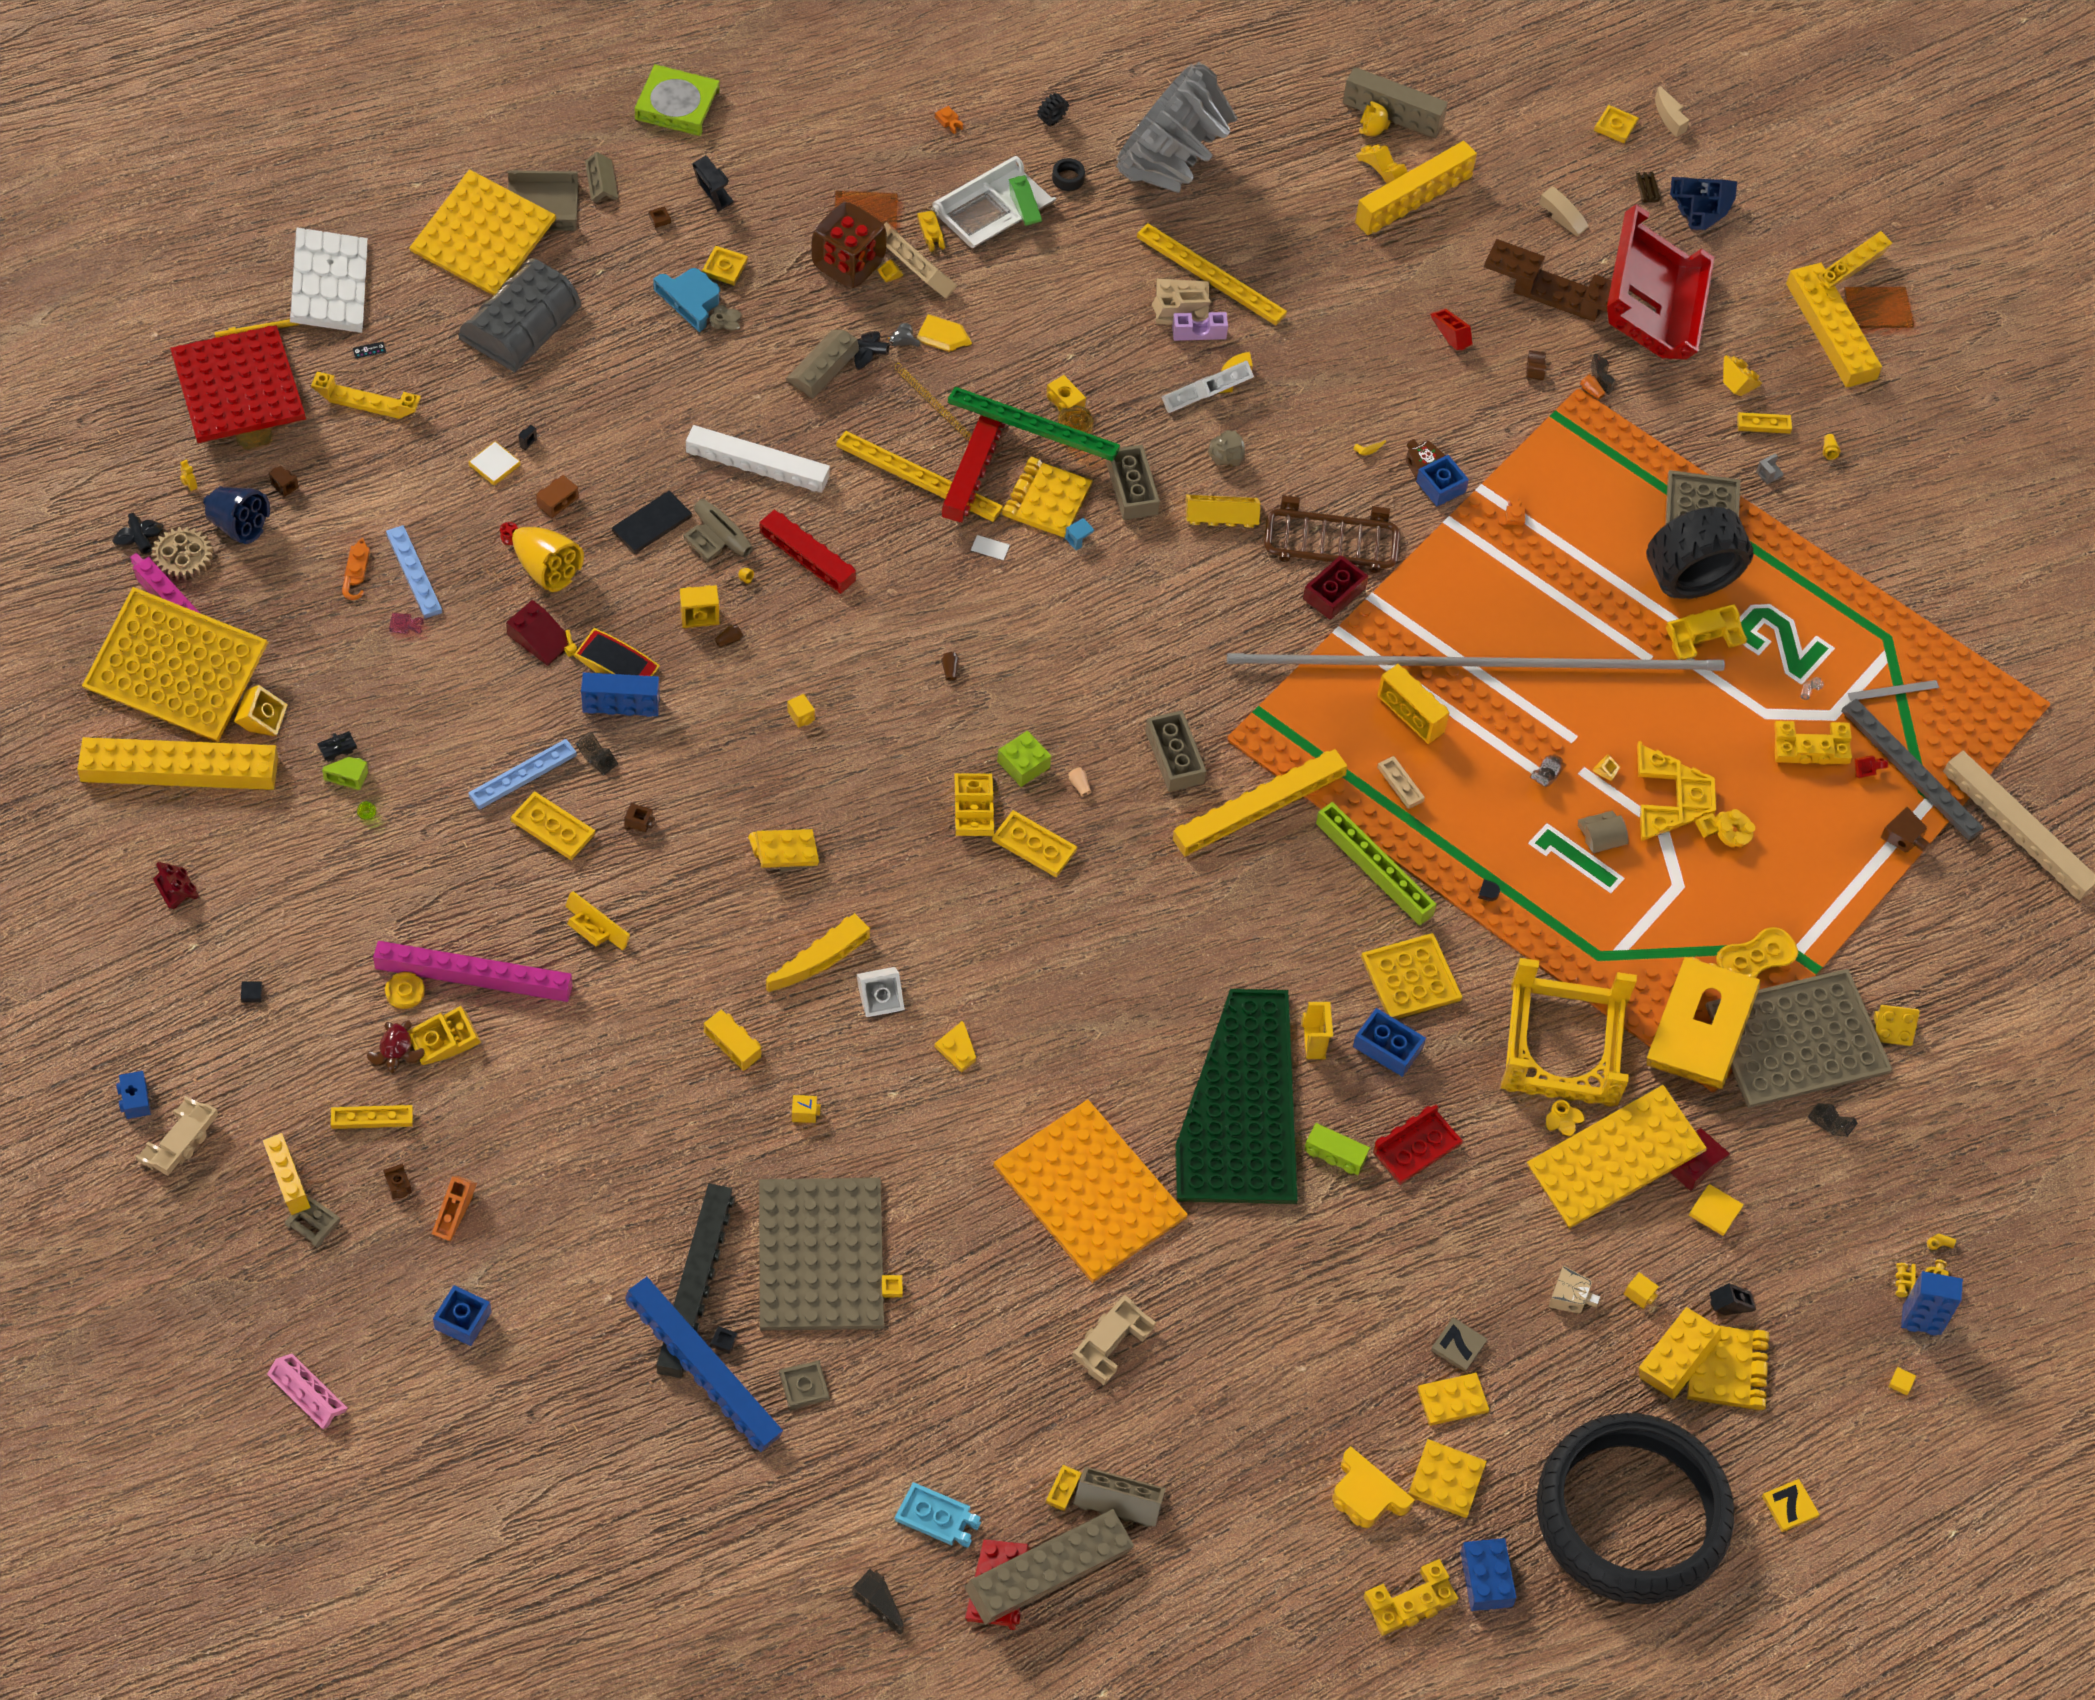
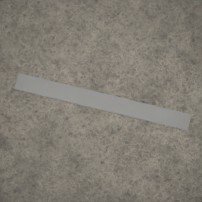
[1848,680,1939,701]

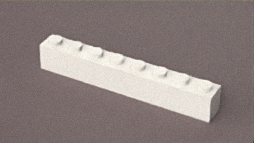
[686,425,830,493]

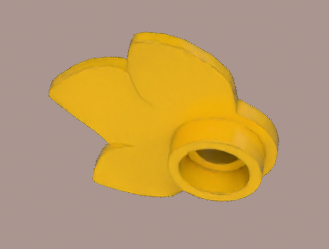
[1545,1100,1585,1137]

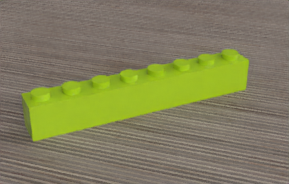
[1316,802,1437,926]

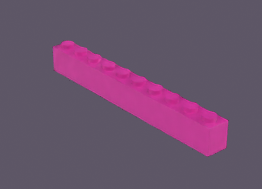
[373,941,573,1002]

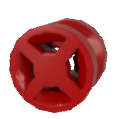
[500,522,518,545]

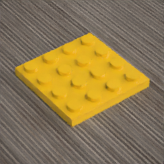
[1361,933,1462,1019]

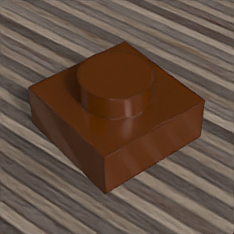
[648,206,671,228]

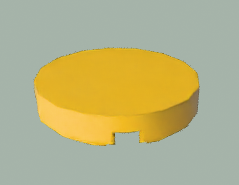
[385,972,425,1009]

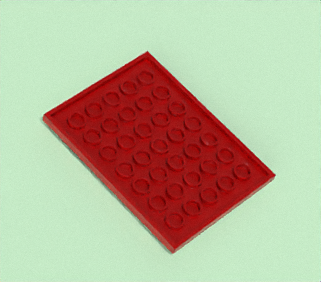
[170,325,306,443]

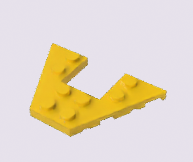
[1637,741,1716,841]

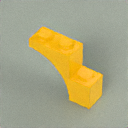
[1356,144,1408,184]

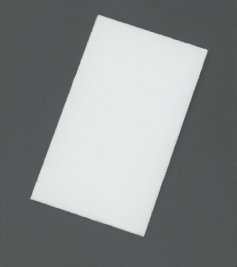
[971,535,1010,560]

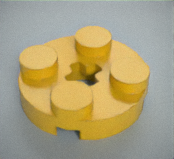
[1716,809,1755,848]

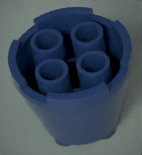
[204,486,270,544]

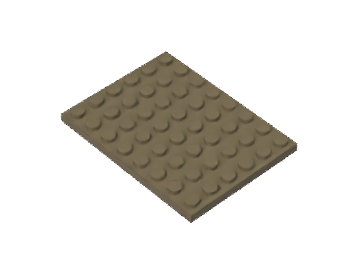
[1705,969,1893,1108]
[759,1178,884,1331]

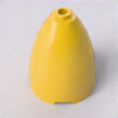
[512,527,584,592]

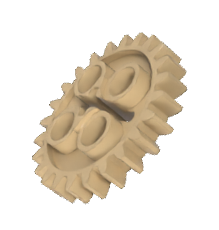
[151,527,213,581]

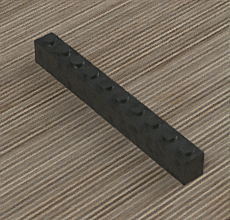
[656,1183,735,1379]

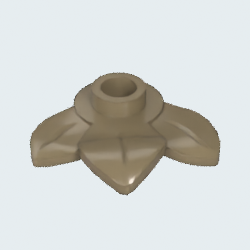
[710,305,742,330]

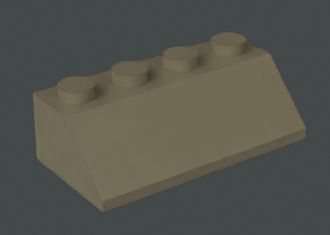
[786,330,859,399]
[1074,1467,1166,1527]

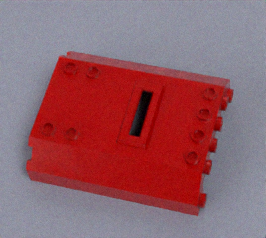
[1607,204,1715,360]

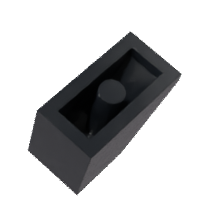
[1709,1283,1756,1315]

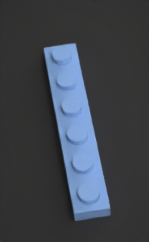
[386,525,442,619]
[468,739,577,810]

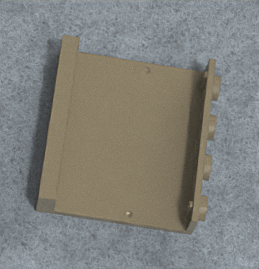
[508,170,578,231]

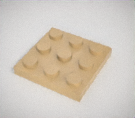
[1156,279,1209,325]

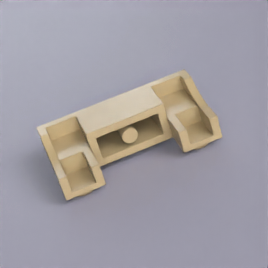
[1072,1295,1156,1385]

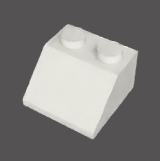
[857,967,905,1017]

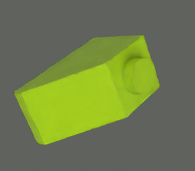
[322,757,368,790]

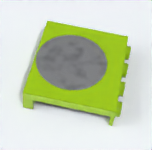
[634,64,720,136]

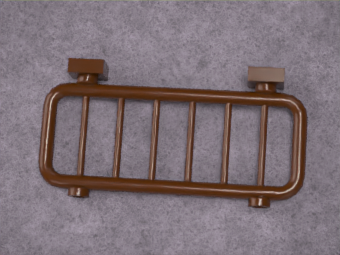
[1264,495,1400,573]

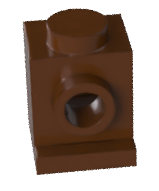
[269,465,299,497]
[624,803,655,833]
[383,1163,412,1200]

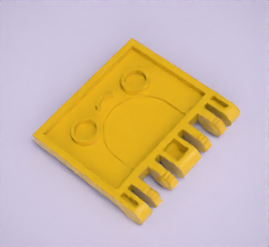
[1002,457,1092,538]
[1687,1325,1769,1410]

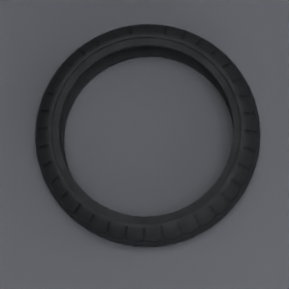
[1537,1413,1734,1604]

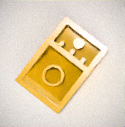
[407,1006,481,1065]

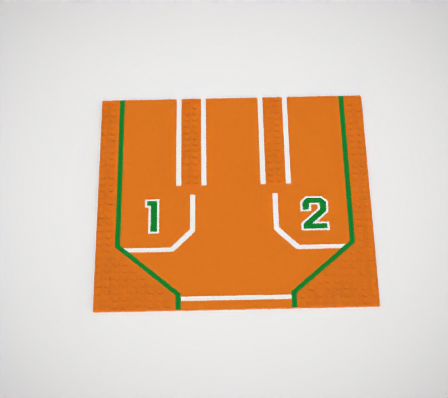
[1227,389,2050,1092]

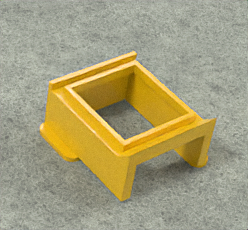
[1301,1002,1333,1059]

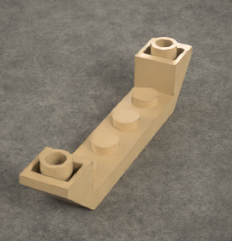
[884,222,958,299]

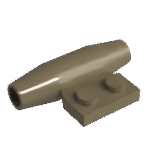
[683,499,753,562]

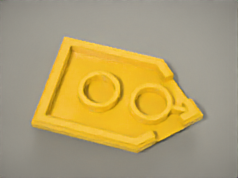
[917,314,972,352]

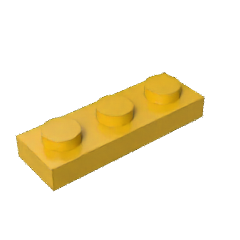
[1737,412,1792,434]

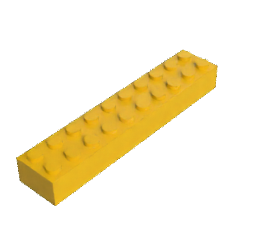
[77,737,278,790]

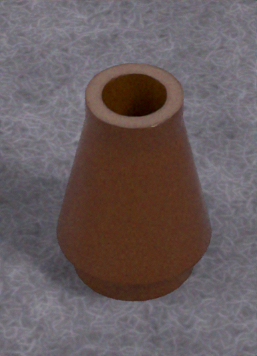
[714,624,743,648]
[941,652,960,681]

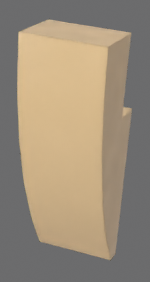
[1655,86,1689,137]
[1539,186,1589,237]
[1152,289,1211,318]

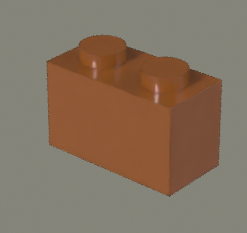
[536,475,579,518]

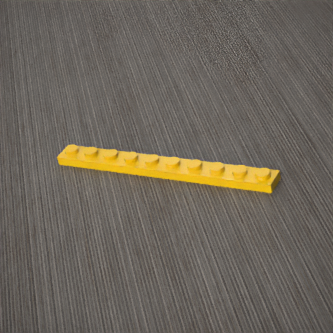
[1137,223,1287,326]
[836,431,1003,522]

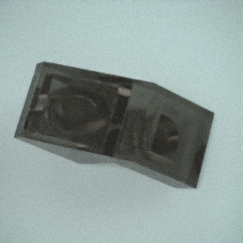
[1591,353,1616,395]
[575,732,618,775]
[1530,754,1567,787]
[1808,1103,1858,1137]

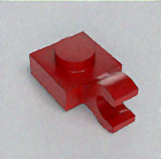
[1855,756,1888,778]

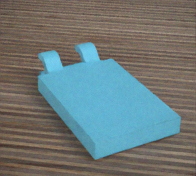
[895,1482,981,1548]

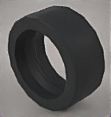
[1052,158,1085,191]

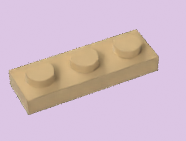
[1377,756,1425,809]

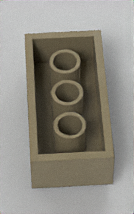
[1106,444,1160,520]
[1145,710,1206,792]

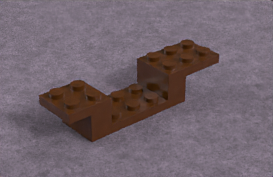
[1484,239,1612,322]

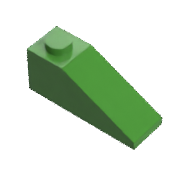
[1009,175,1042,226]

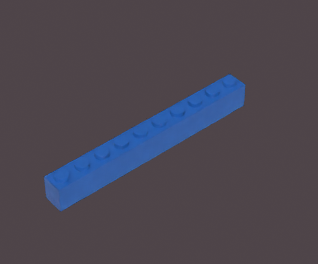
[625,1276,783,1452]

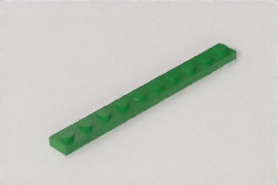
[947,387,1120,461]

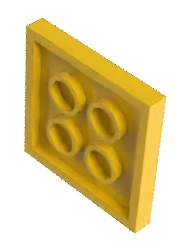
[1408,1439,1487,1518]

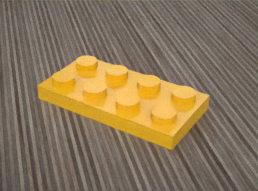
[510,791,595,861]
[992,810,1077,877]

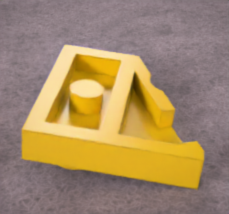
[934,1021,976,1073]

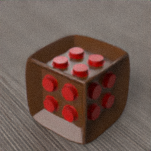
[811,202,887,288]

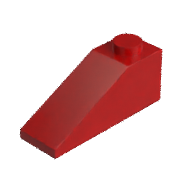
[1430,309,1473,350]

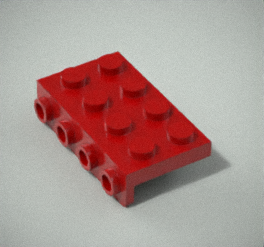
[1373,1104,1463,1185]
[965,1539,1031,1630]

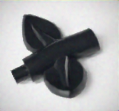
[854,331,890,370]
[112,513,163,554]

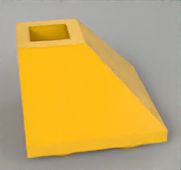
[1723,355,1762,396]

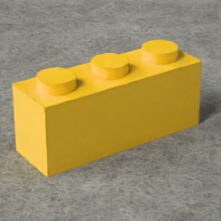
[703,1009,761,1071]

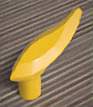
[1353,440,1386,456]

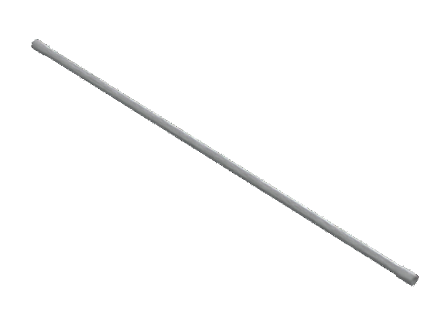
[1227,653,1725,671]

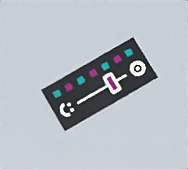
[353,342,386,359]

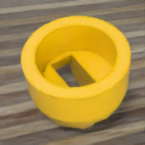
[738,568,754,584]

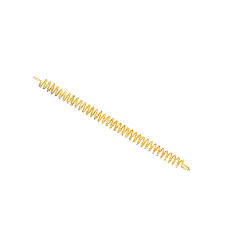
[895,363,972,441]

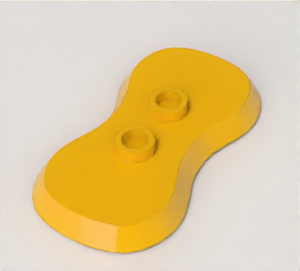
[1716,927,1798,977]

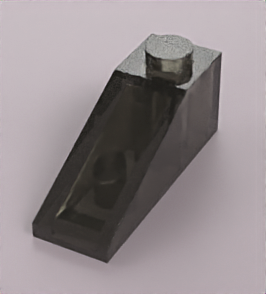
[852,1569,904,1635]

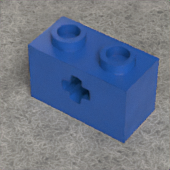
[116,1071,151,1119]

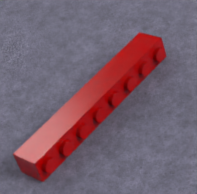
[941,415,1006,523]

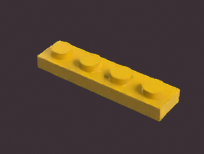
[331,1105,413,1129]

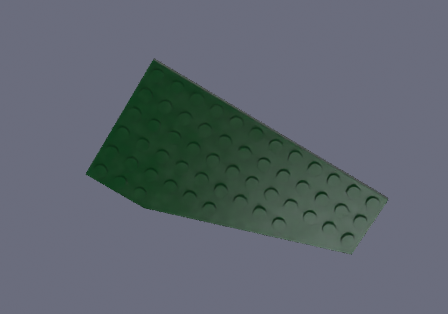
[1175,989,1298,1204]

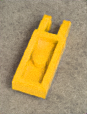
[917,211,945,252]

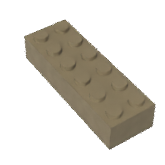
[1343,67,1448,139]

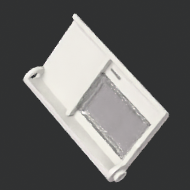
[931,156,1056,248]

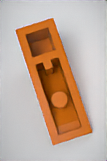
[431,1176,477,1241]

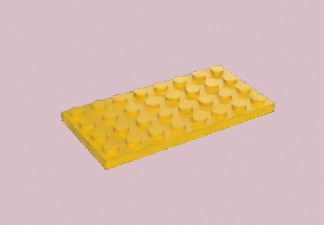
[1527,1085,1706,1229]

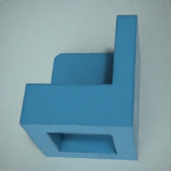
[1065,518,1094,550]

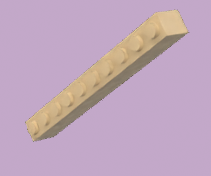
[1943,751,2095,901]

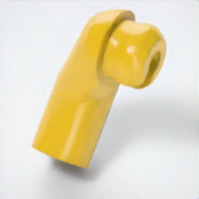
[1927,1234,1956,1250]

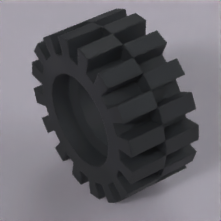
[1037,93,1069,126]

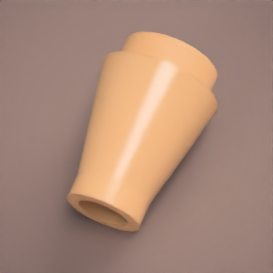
[1068,767,1092,797]

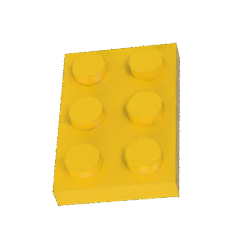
[755,829,819,868]
[1417,1373,1489,1426]

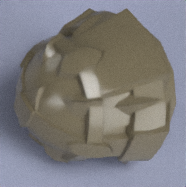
[1208,430,1245,467]

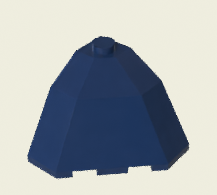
[1670,177,1737,230]

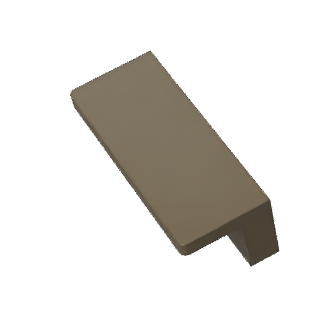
[585,152,618,203]

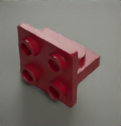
[153,862,199,910]

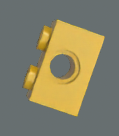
[1046,375,1086,418]

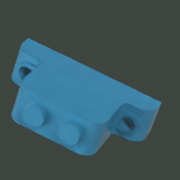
[653,268,721,332]

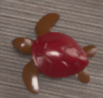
[367,1020,425,1074]

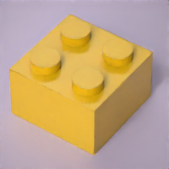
[679,585,720,628]

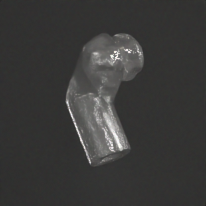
[1800,677,1824,700]

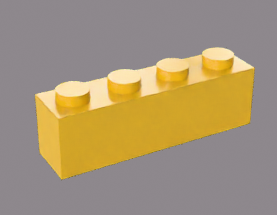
[263,1133,311,1216]

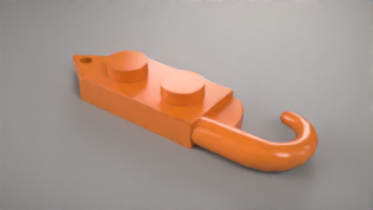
[342,538,370,600]

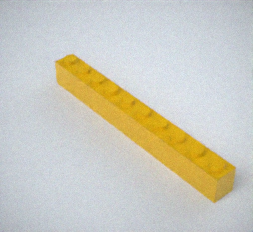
[1173,749,1347,857]

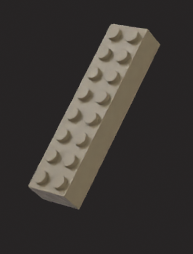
[964,1509,1134,1625]

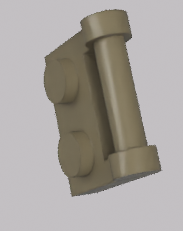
[285,1195,340,1248]

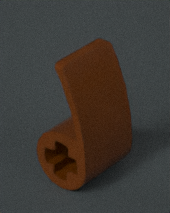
[1526,350,1546,380]

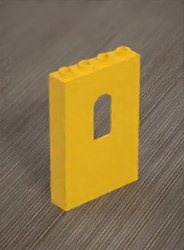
[1647,957,1760,1089]

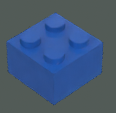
[1416,455,1469,507]
[433,1285,492,1346]

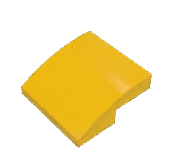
[1689,1184,1744,1236]

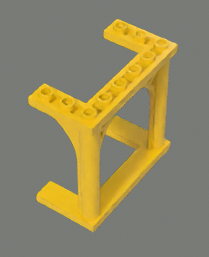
[1501,958,1637,1107]

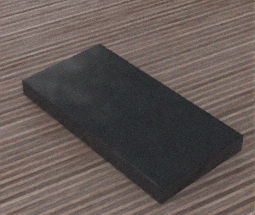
[612,490,692,554]

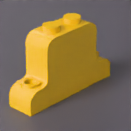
[1332,1446,1415,1528]

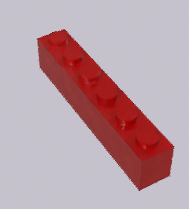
[759,509,856,594]

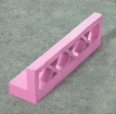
[267,1354,347,1429]

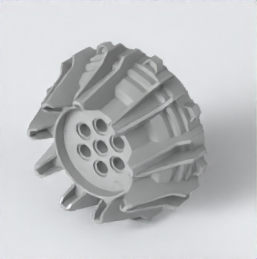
[1116,62,1237,193]

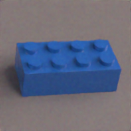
[581,672,660,717]
[1901,1271,1963,1336]

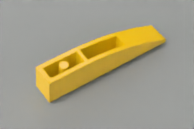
[1817,231,1892,289]
[766,913,870,992]

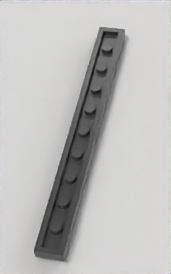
[1841,699,1984,841]

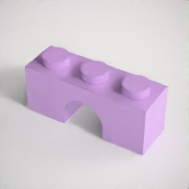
[1172,312,1228,341]

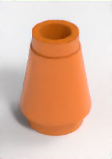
[1580,374,1606,400]

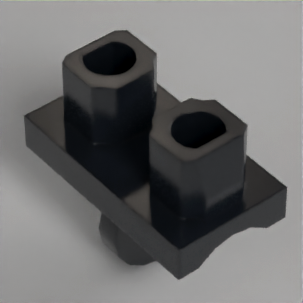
[317,731,357,762]

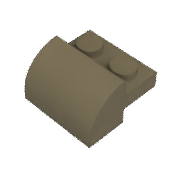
[1578,811,1628,853]

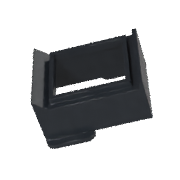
[692,155,734,212]

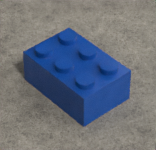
[1353,1008,1426,1077]
[1460,1538,1516,1611]

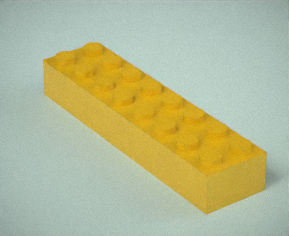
[1355,140,1477,235]
[1786,263,1882,388]

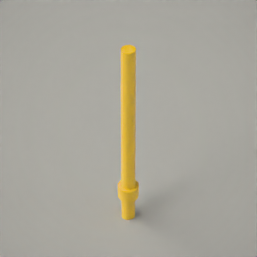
[214,319,302,337]

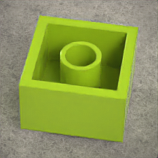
[997,730,1051,787]

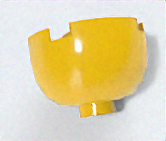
[1359,101,1390,137]

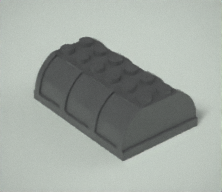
[458,259,582,372]

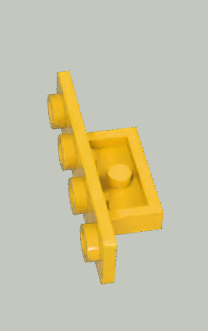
[565,891,630,950]

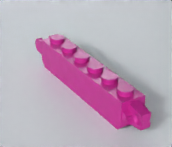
[130,553,201,614]

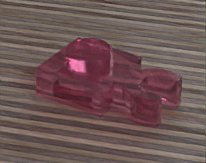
[389,613,424,634]

